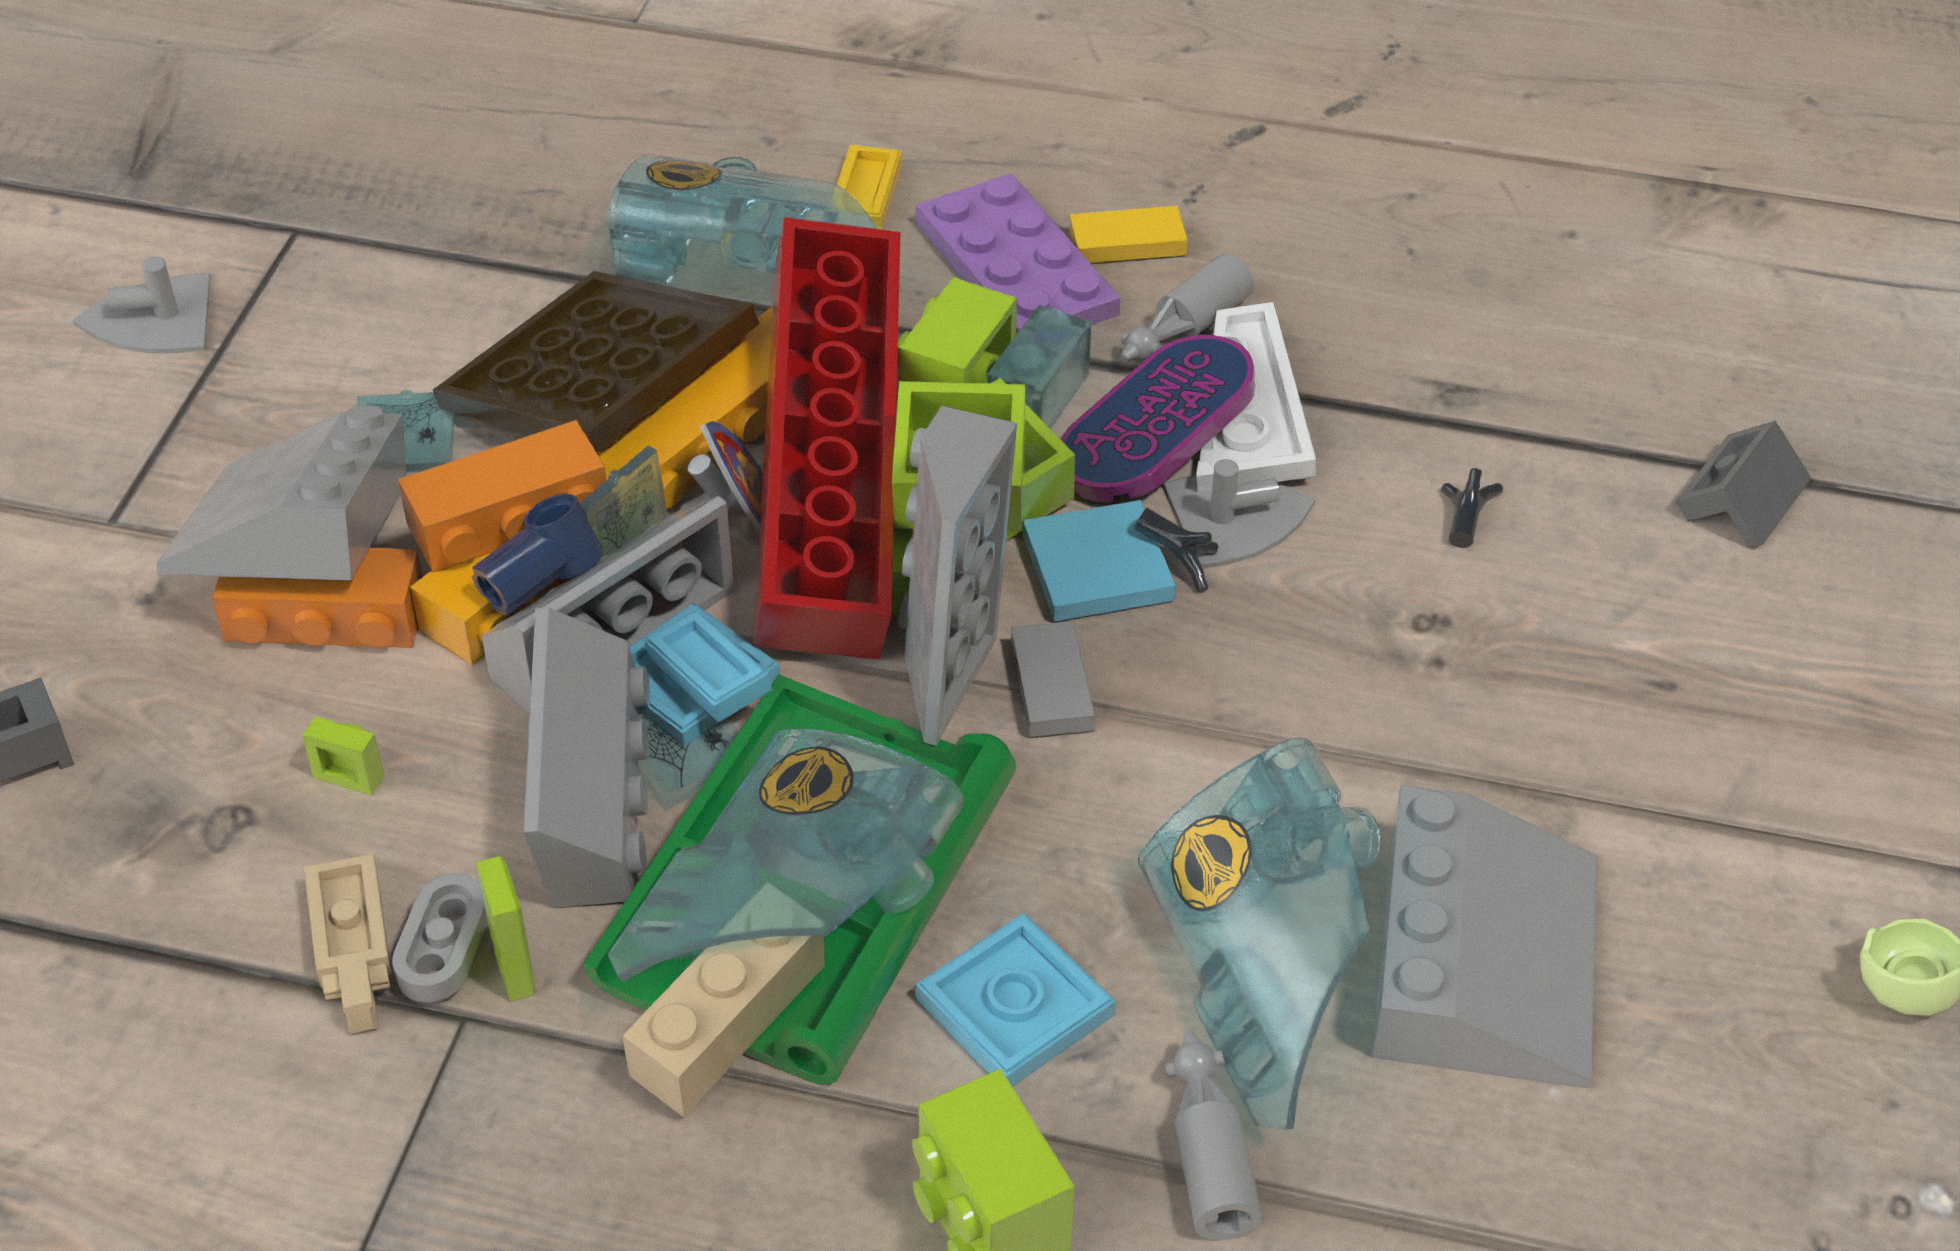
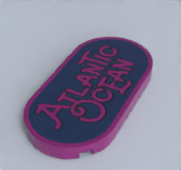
[1060,335,1256,502]

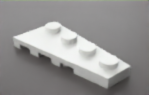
[1196,302,1316,493]

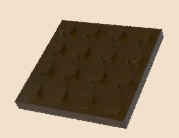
[432,271,759,451]

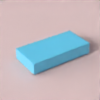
[644,610,773,722]

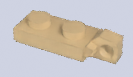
[304,853,392,1034]

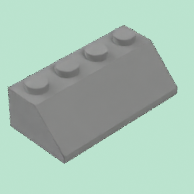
[482,496,734,714]
[523,607,650,908]

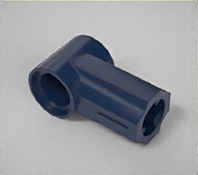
[471,493,603,616]

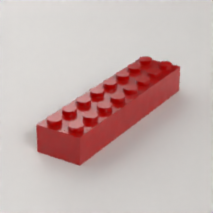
[753,217,901,660]

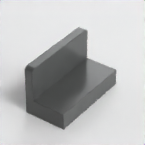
[1676,421,1810,547]

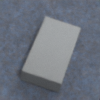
[1011,621,1095,737]

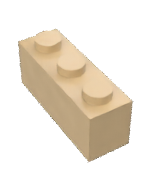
[622,885,825,1117]

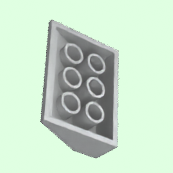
[157,406,407,580]
[898,406,1017,746]
[1372,785,1597,1089]

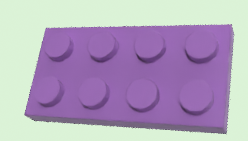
[916,173,1121,350]

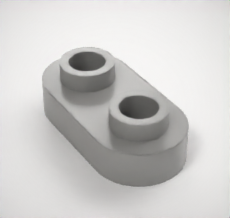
[392,873,488,1002]

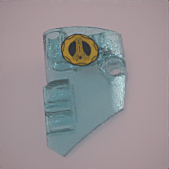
[608,154,878,285]
[608,729,963,982]
[1137,737,1380,1130]

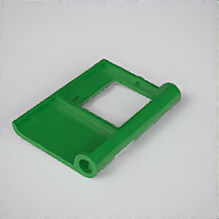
[583,674,1016,1085]

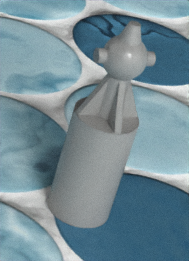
[1120,253,1254,362]
[1165,1031,1262,1241]

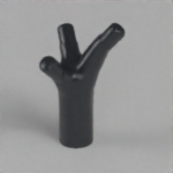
[1441,468,1503,548]
[1135,508,1218,592]

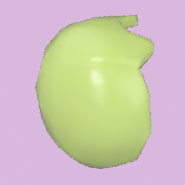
[1860,918,1960,1016]

